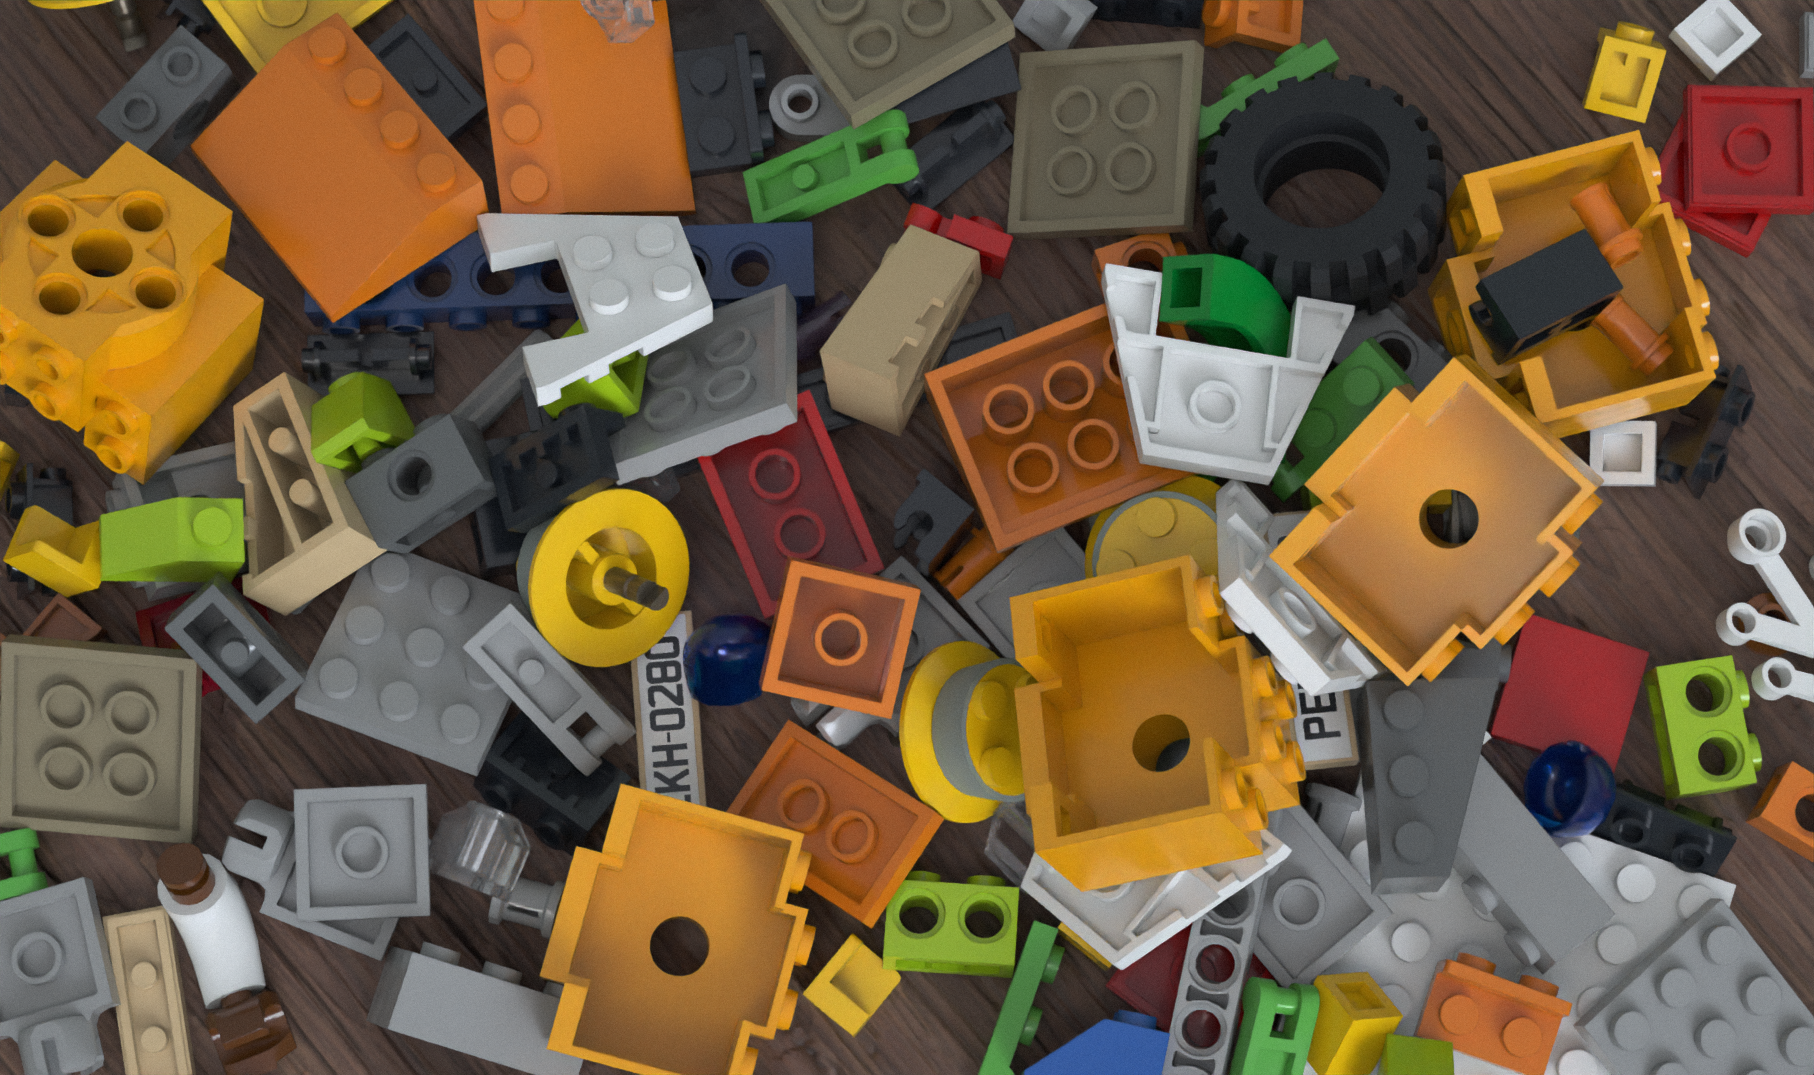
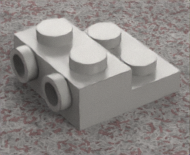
[105,441,249,602]

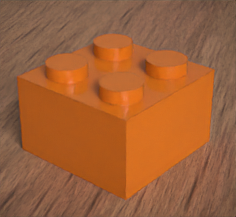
[759,556,921,719]

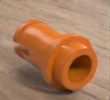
[1570,182,1644,269]
[1590,294,1675,377]
[933,526,1015,600]

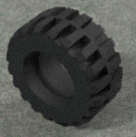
[1200,72,1447,321]

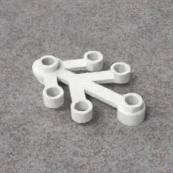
[1716,509,1814,702]

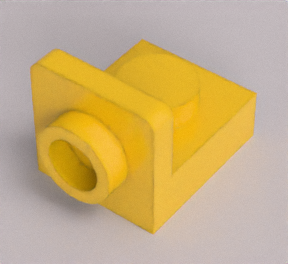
[1582,21,1667,123]

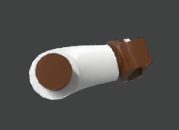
[156,842,297,1075]

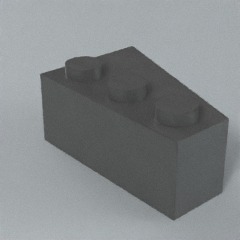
[1356,677,1499,895]

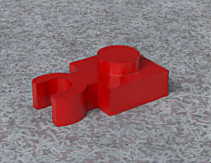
[903,203,1014,280]

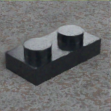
[367,14,488,144]

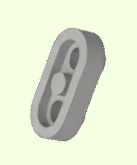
[769,74,894,142]

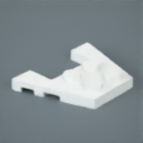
[477,213,713,406]
[1101,263,1355,485]
[1216,479,1395,696]
[1020,829,1292,970]

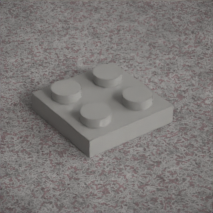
[294,784,431,922]

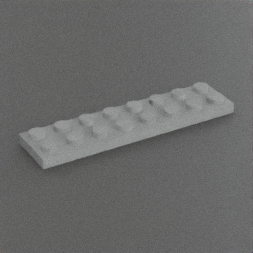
[957,527,1393,988]

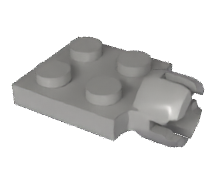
[791,555,990,750]
[222,799,432,961]
[0,877,121,1075]

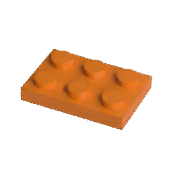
[726,719,944,929]

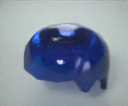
[683,613,771,706]
[1523,740,1616,839]

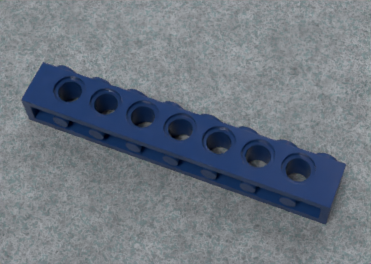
[304,222,816,335]

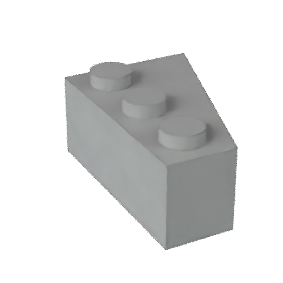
[366,942,583,1075]

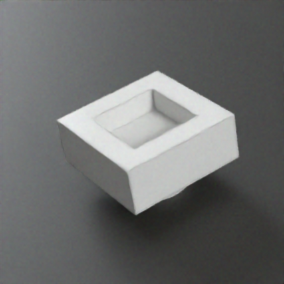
[1669,0,1762,81]
[1590,421,1657,487]

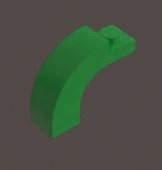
[1159,254,1291,464]

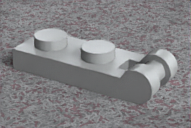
[462,599,636,776]

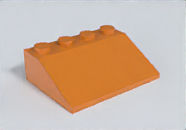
[474,0,696,217]
[190,12,489,323]
[924,297,1199,553]

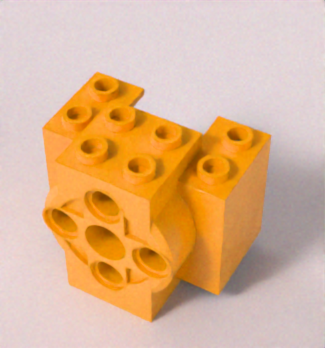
[1428,130,1719,438]
[0,141,264,485]
[1269,354,1605,686]
[1009,555,1306,892]
[540,784,816,1075]

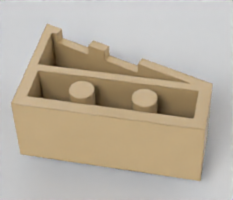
[820,224,982,437]
[233,372,387,616]

